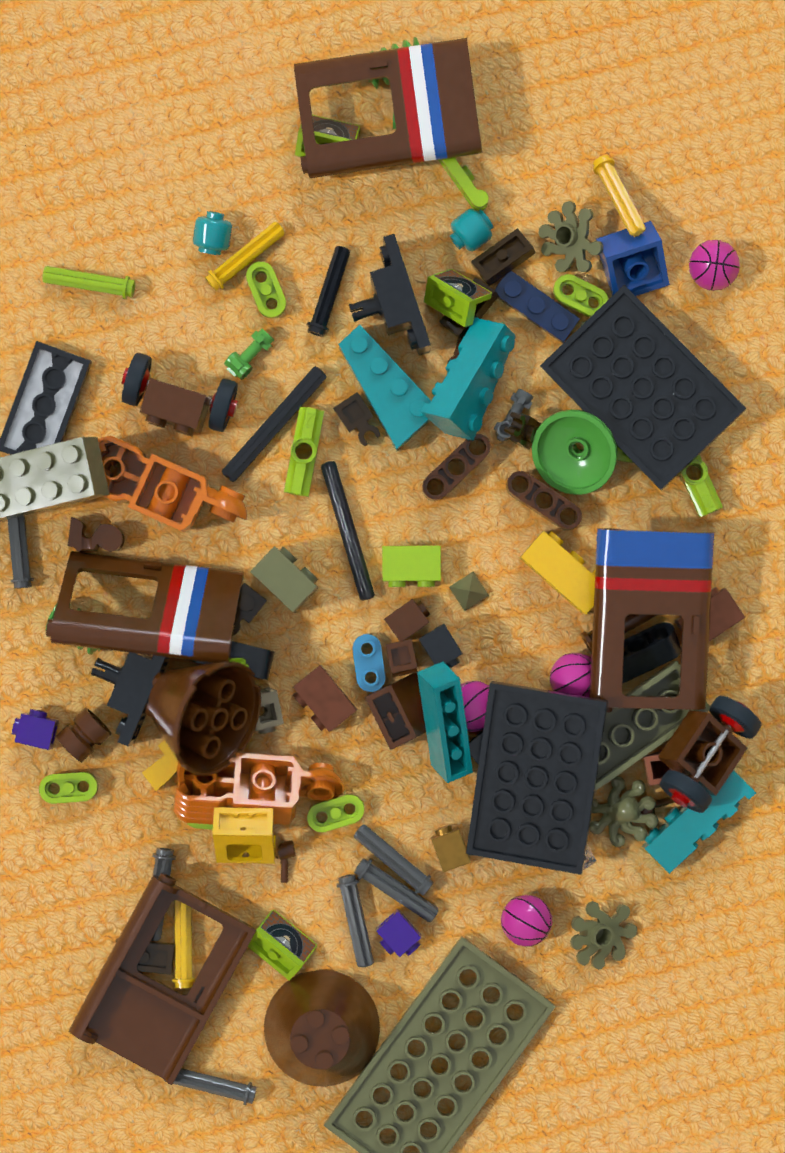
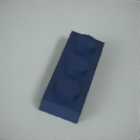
[495,271,580,344]

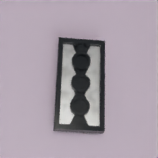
[0,341,92,455]

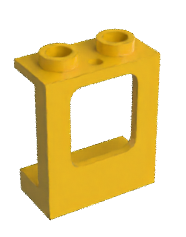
[213,807,276,864]

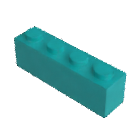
[417,662,473,783]

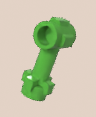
[224,328,274,380]

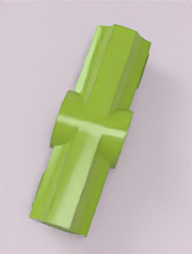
[284,407,325,497]
[679,455,723,518]

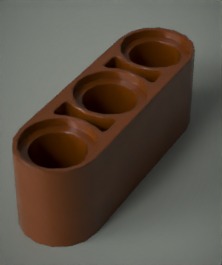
[422,434,491,501]
[506,471,582,530]

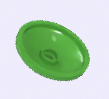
[532,409,618,495]

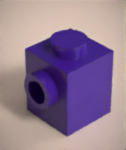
[12,709,59,750]
[376,909,421,957]

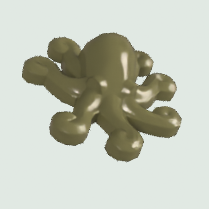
[538,201,603,272]
[589,776,659,847]
[570,901,637,969]

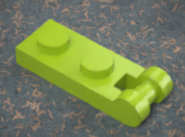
[438,157,488,211]

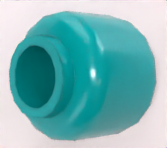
[449,209,494,252]
[193,211,232,255]

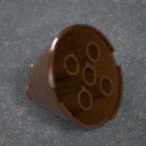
[145,661,261,776]
[264,969,380,1087]

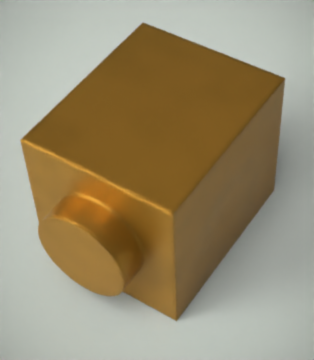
[431,825,471,873]

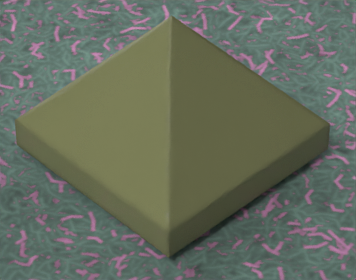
[449,572,489,611]

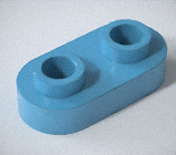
[352,634,385,692]

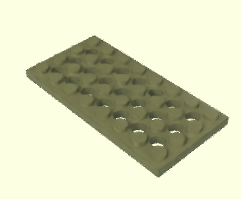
[324,936,556,1153]

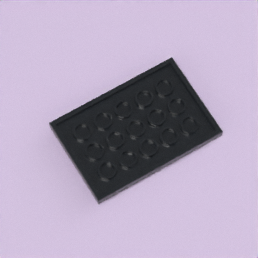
[540,285,746,491]
[466,681,608,875]

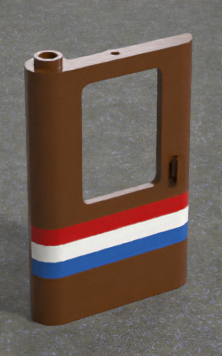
[294,38,482,178]
[46,551,244,663]

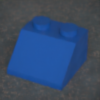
[596,221,670,296]

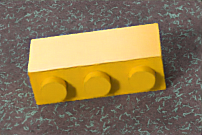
[519,531,595,615]

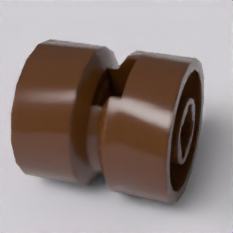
[56,708,112,763]

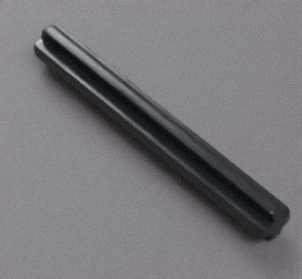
[222,366,327,482]
[321,461,375,601]

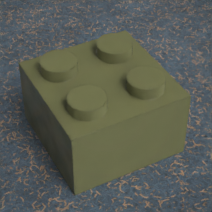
[250,546,319,613]

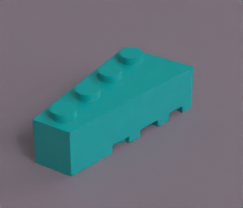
[420,318,516,441]
[338,324,431,451]
[642,770,756,874]

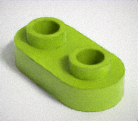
[246,262,286,319]
[553,274,609,317]
[39,772,98,804]
[307,794,364,832]

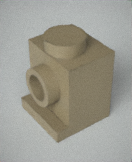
[255,687,284,734]

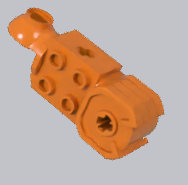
[98,436,247,532]
[173,752,345,825]

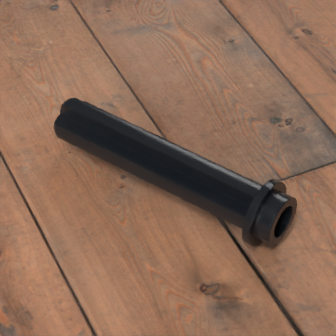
[307,246,350,337]

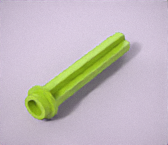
[42,266,135,299]

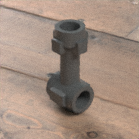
[494,389,533,442]

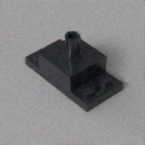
[349,234,431,355]
[91,653,170,746]

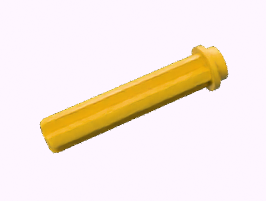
[593,155,645,237]
[205,222,285,291]
[172,900,195,988]

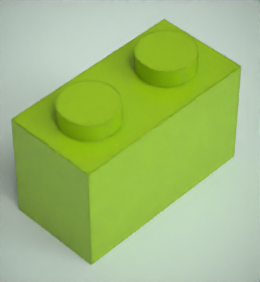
[382,546,441,587]

